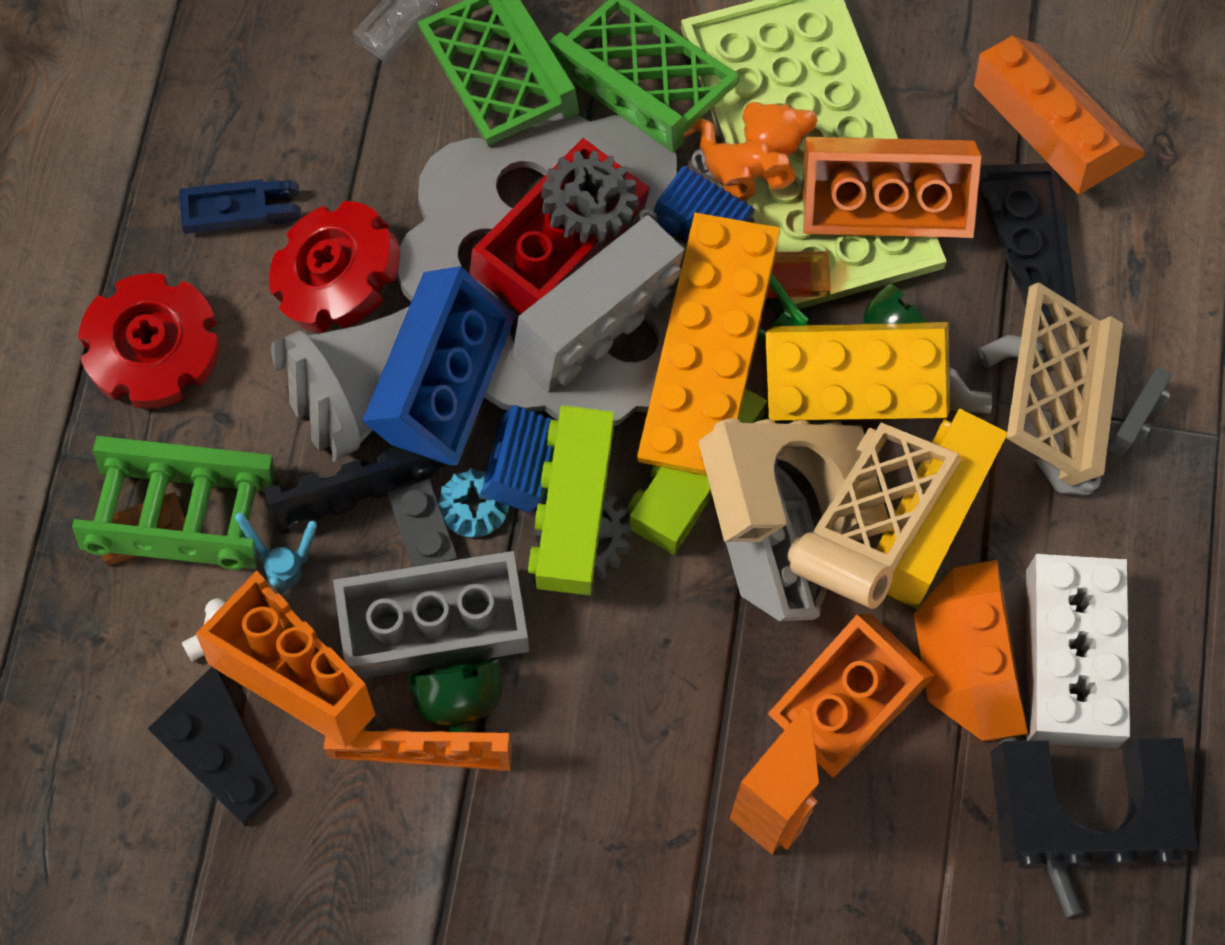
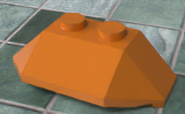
[914,560,1029,743]

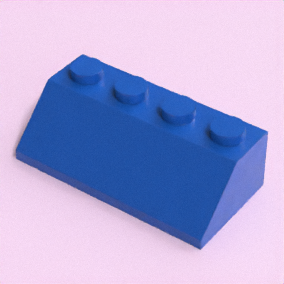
[362,266,515,465]

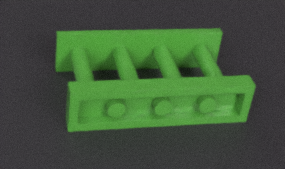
[72,436,276,570]

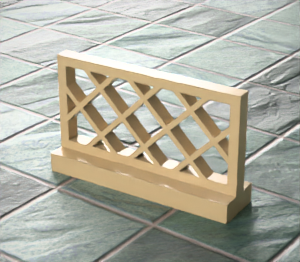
[1006,282,1123,486]

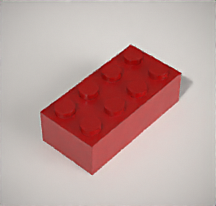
[470,138,650,314]

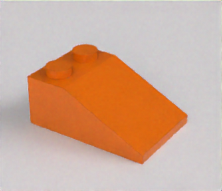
[768,613,936,778]

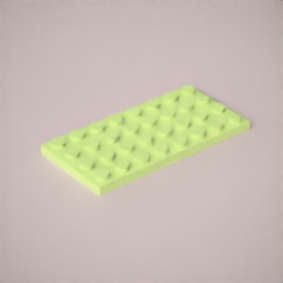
[681,0,947,312]

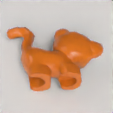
[684,101,818,201]

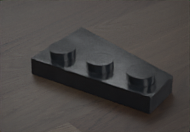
[147,667,278,826]

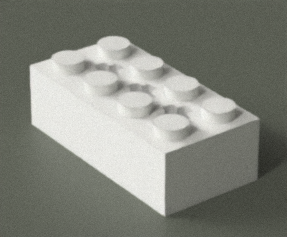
[1026,554,1130,749]

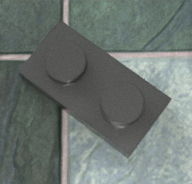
[1107,366,1172,458]
[387,479,458,567]

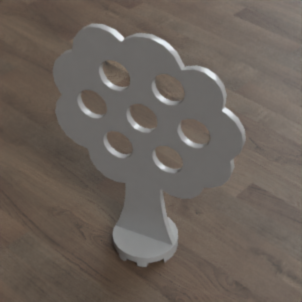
[271,113,688,462]

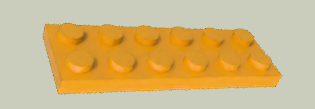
[637,213,780,476]

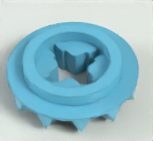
[438,468,509,538]

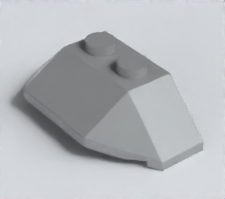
[726,459,827,621]

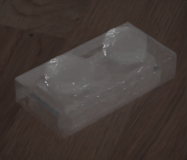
[352,0,437,63]

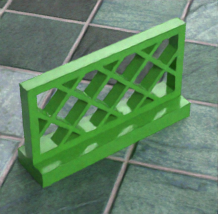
[418,0,580,146]
[549,0,739,153]

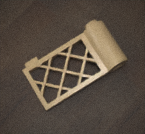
[788,423,961,609]

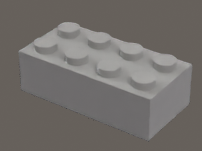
[512,215,685,392]
[333,551,529,679]

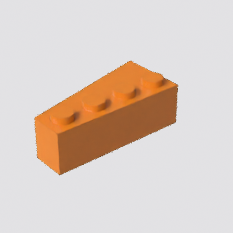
[196,570,375,748]

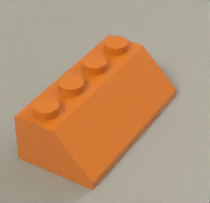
[974,35,1145,195]
[803,137,981,238]
[729,708,819,854]

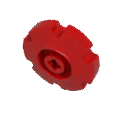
[269,201,400,333]
[78,273,220,409]

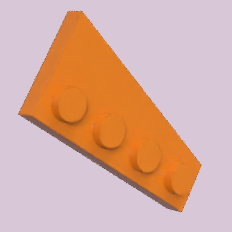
[324,728,512,771]

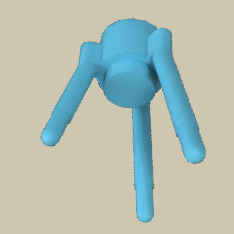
[235,513,317,595]

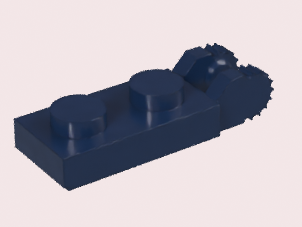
[179,179,302,234]

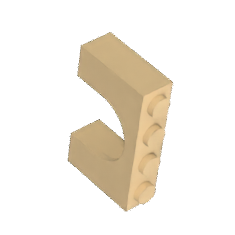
[698,418,889,542]

